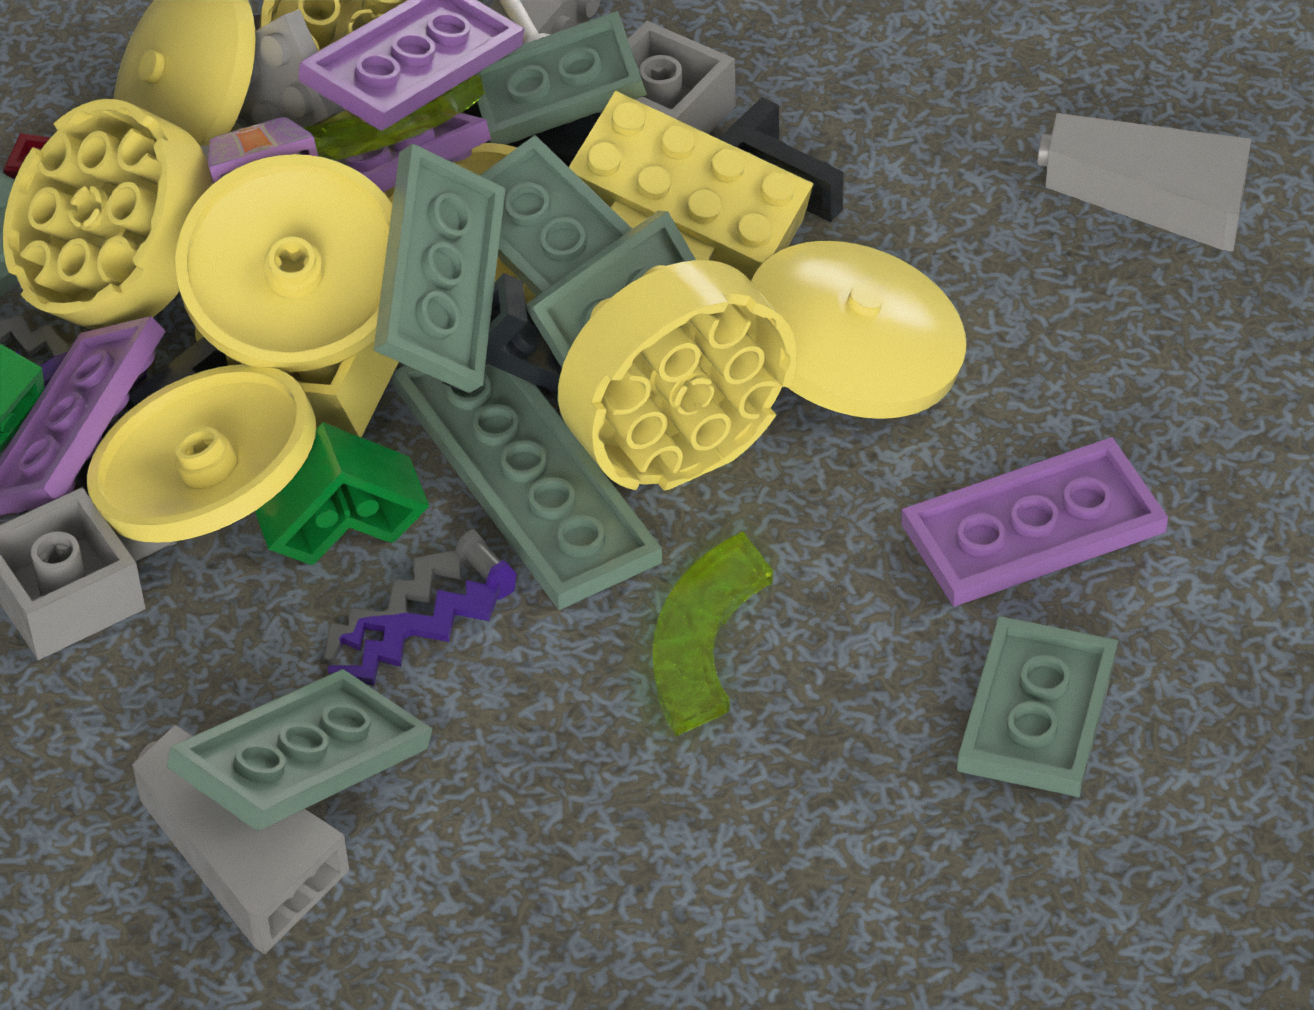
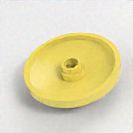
[113,0,256,146]
[175,154,393,372]
[751,241,966,419]
[87,364,316,543]

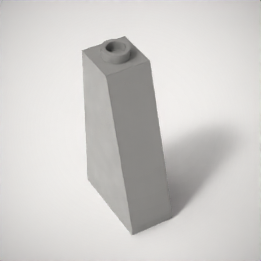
[1038,113,1251,252]
[132,725,349,955]

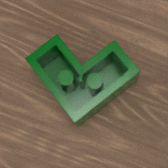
[255,422,429,565]

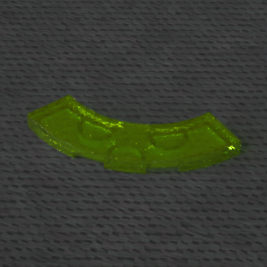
[298,75,485,160]
[652,531,773,736]

